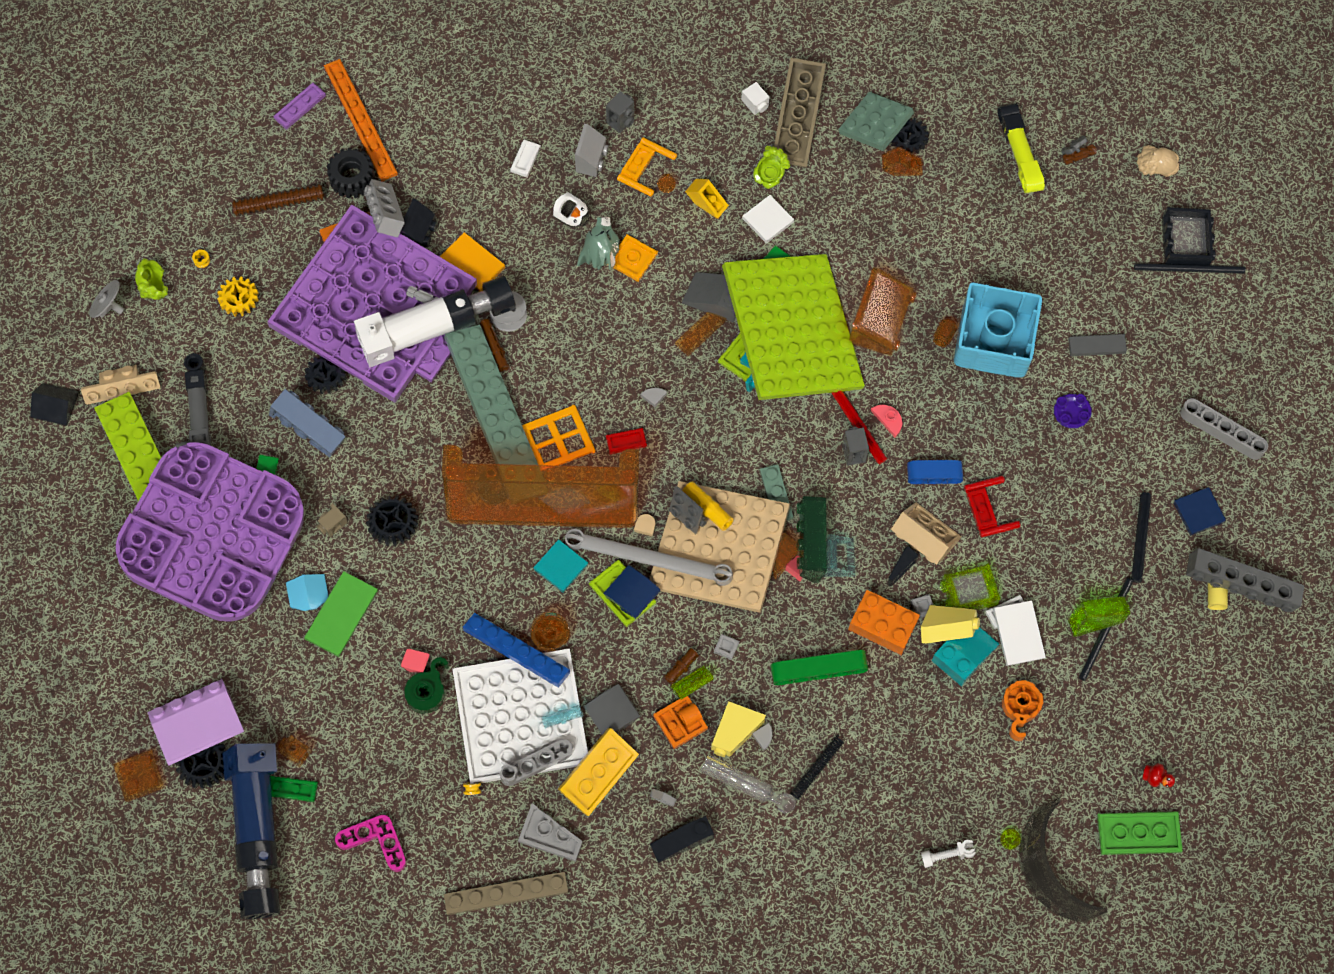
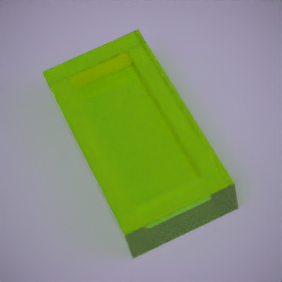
[670,666,714,700]

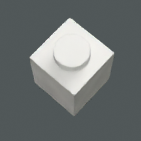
[741,82,769,115]

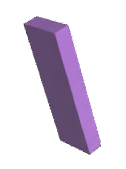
[273,83,326,130]

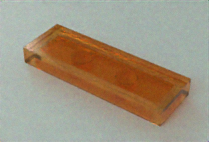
[675,312,727,357]

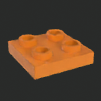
[653,695,708,749]

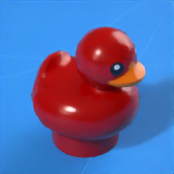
[1143,763,1175,788]

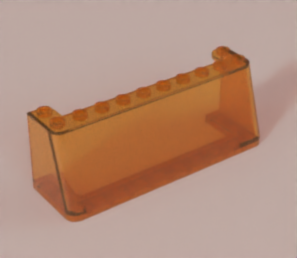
[442,445,639,528]

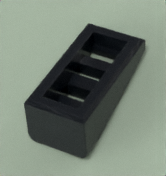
[887,546,918,587]

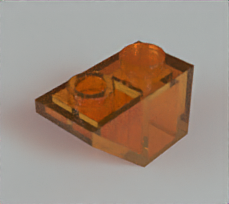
[882,147,923,176]

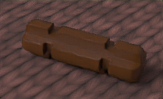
[1062,144,1097,165]

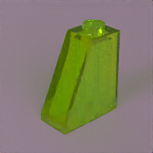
[1068,596,1131,637]

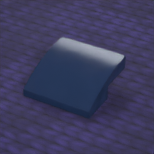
[603,565,661,619]

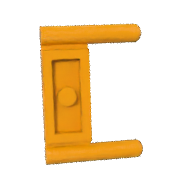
[617,137,677,197]

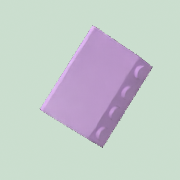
[148,679,244,765]

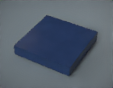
[1173,487,1226,536]

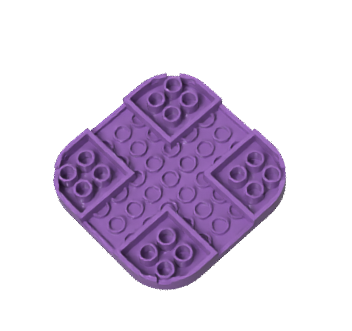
[116,442,304,621]

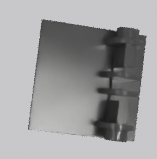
[669,485,707,535]

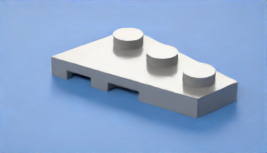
[518,803,583,862]

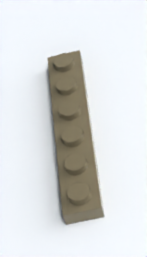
[444,872,568,916]

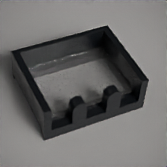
[1162,207,1216,265]

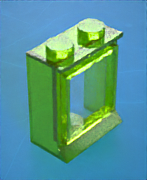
[940,563,1000,611]

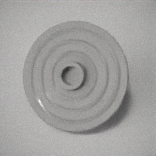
[89,280,124,318]

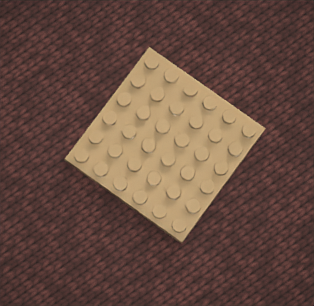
[649,481,790,613]

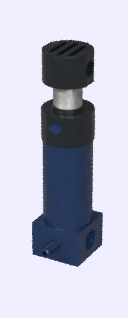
[223,743,280,920]

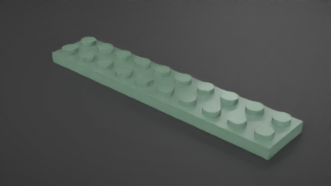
[444,325,548,503]

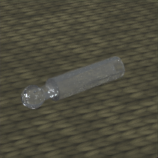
[700,754,796,813]

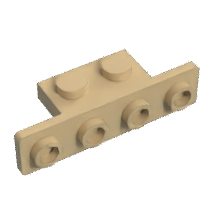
[81,365,160,405]

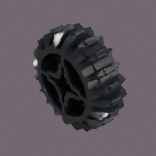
[366,495,419,547]
[175,743,226,789]

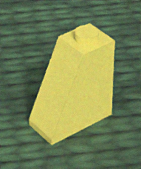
[921,605,980,643]
[711,701,766,757]

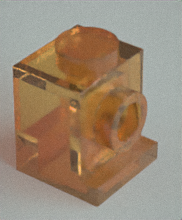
[278,735,312,768]

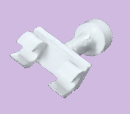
[921,840,976,868]

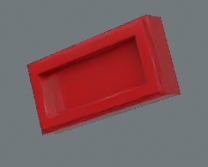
[606,428,647,455]

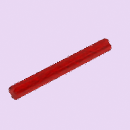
[831,391,887,464]

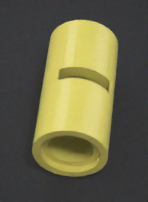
[1208,568,1228,610]

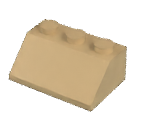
[891,502,962,565]

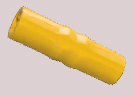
[682,481,734,531]

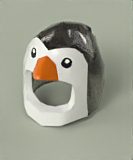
[553,192,590,228]

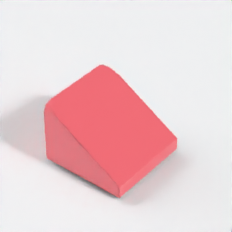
[785,555,812,581]
[401,649,429,673]

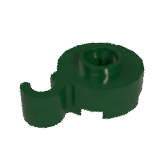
[404,657,449,714]

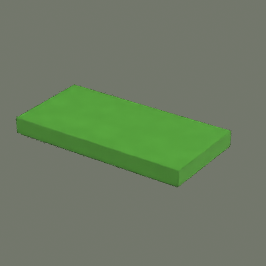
[304,571,378,657]
[1097,812,1183,855]

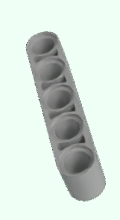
[1180,399,1268,460]

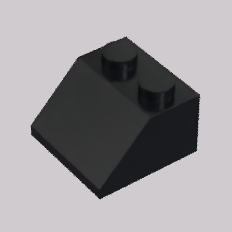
[400,198,438,248]

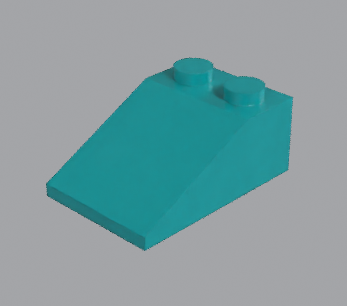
[932,627,1000,687]

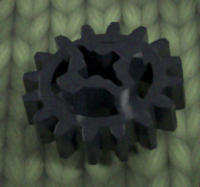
[891,118,929,155]
[305,356,346,394]

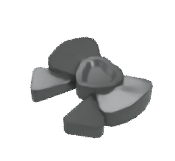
[1061,136,1088,155]

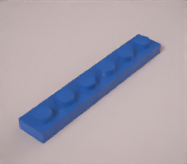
[463,613,570,688]

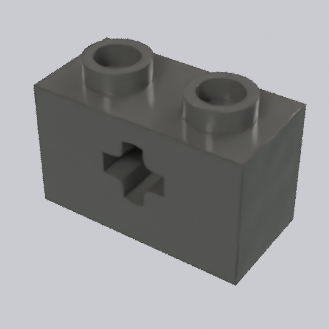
[842,427,869,466]

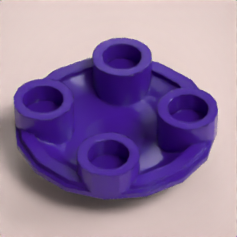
[1054,394,1091,428]

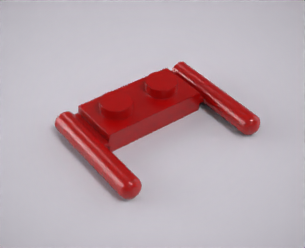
[963,476,1021,538]

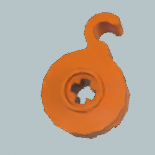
[1002,680,1043,741]

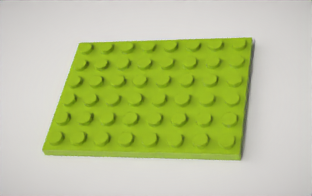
[722,254,865,400]

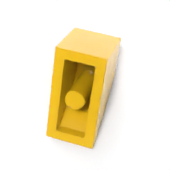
[685,179,729,219]

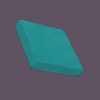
[533,539,588,593]

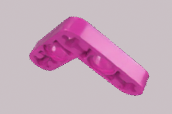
[335,815,406,872]

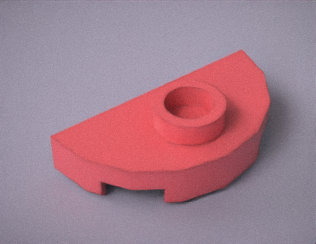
[871,405,902,438]

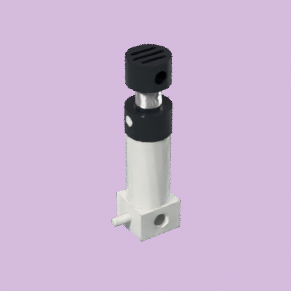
[354,275,516,368]

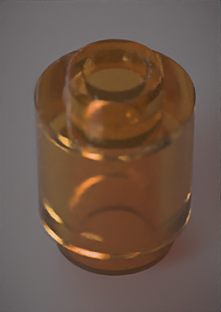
[933,319,958,347]

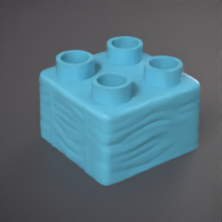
[954,283,1042,378]

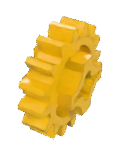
[217,276,259,317]

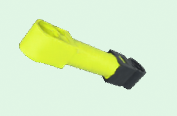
[997,103,1045,193]

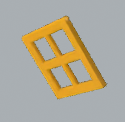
[522,404,596,472]

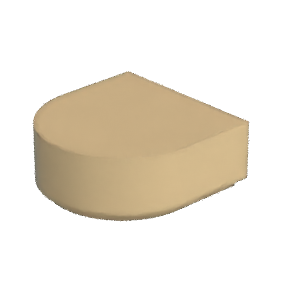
[634,514,655,537]

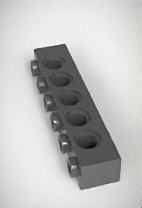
[1186,548,1304,612]

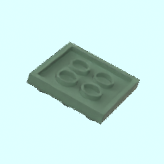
[838,92,914,151]

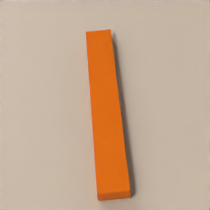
[324,59,398,182]

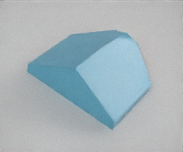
[286,574,329,611]

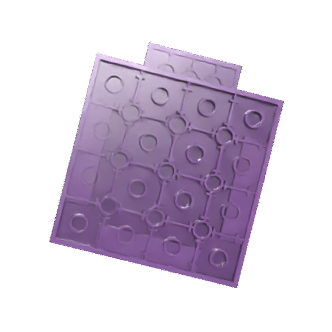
[268,205,477,403]

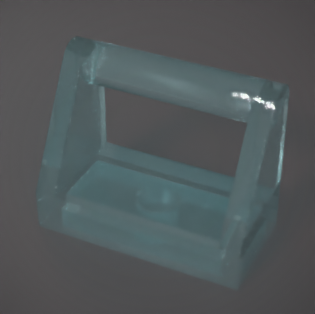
[819,534,855,577]

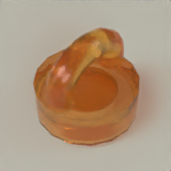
[658,174,676,193]

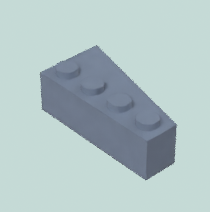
[269,389,345,458]

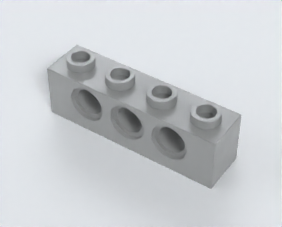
[364,179,404,237]

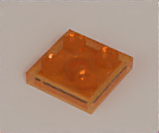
[113,750,165,803]

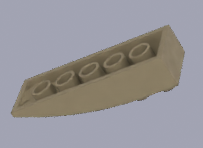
[774,58,826,168]

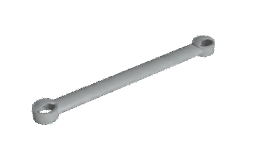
[565,529,733,586]

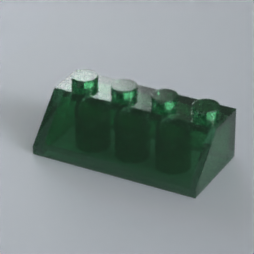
[796,496,827,583]

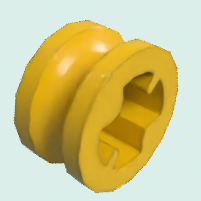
[192,249,210,268]
[463,782,482,795]

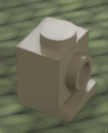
[316,503,348,538]

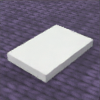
[993,601,1046,666]

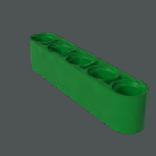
[770,650,869,686]

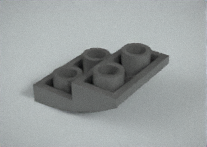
[584,684,641,735]

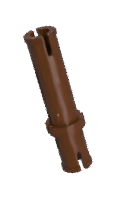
[479,319,510,372]

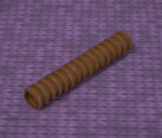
[232,184,324,216]

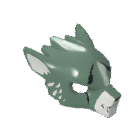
[577,217,619,270]

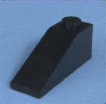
[650,816,714,863]

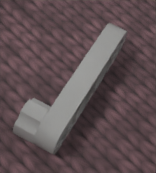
[499,739,573,786]

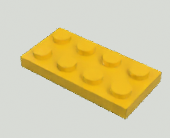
[558,728,639,816]

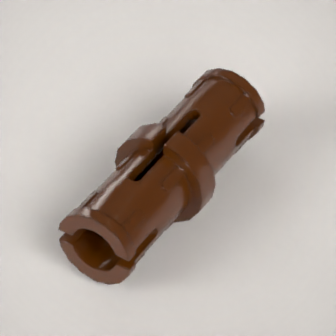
[663,648,699,685]

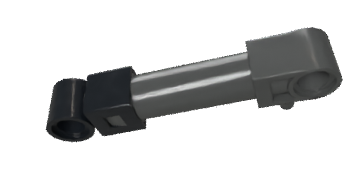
[175,353,212,448]

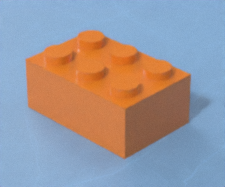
[848,590,920,655]

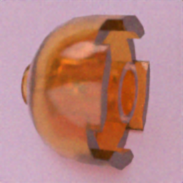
[530,611,570,652]

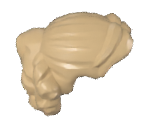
[1137,145,1179,177]

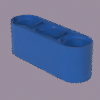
[907,460,963,484]

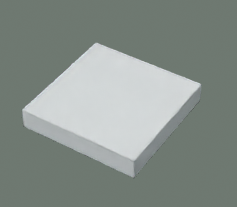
[742,195,794,244]

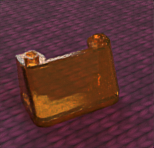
[850,267,916,356]

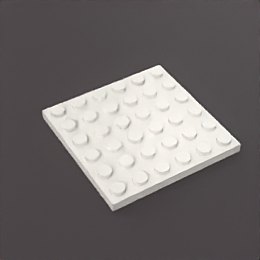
[453,649,588,784]

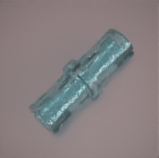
[541,705,583,729]

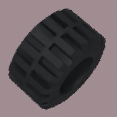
[327,148,375,199]

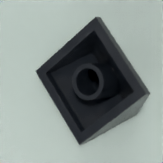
[30,383,79,426]

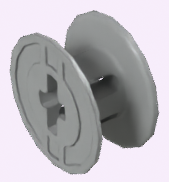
[490,291,527,332]

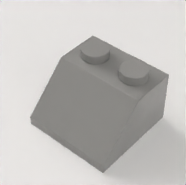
[575,124,609,177]

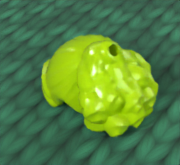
[753,146,790,189]
[135,258,168,300]

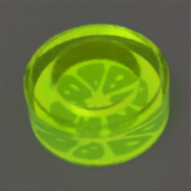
[1000,829,1021,850]

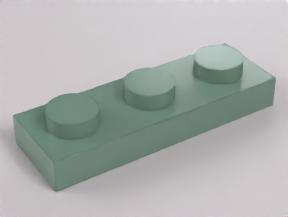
[760,465,793,520]

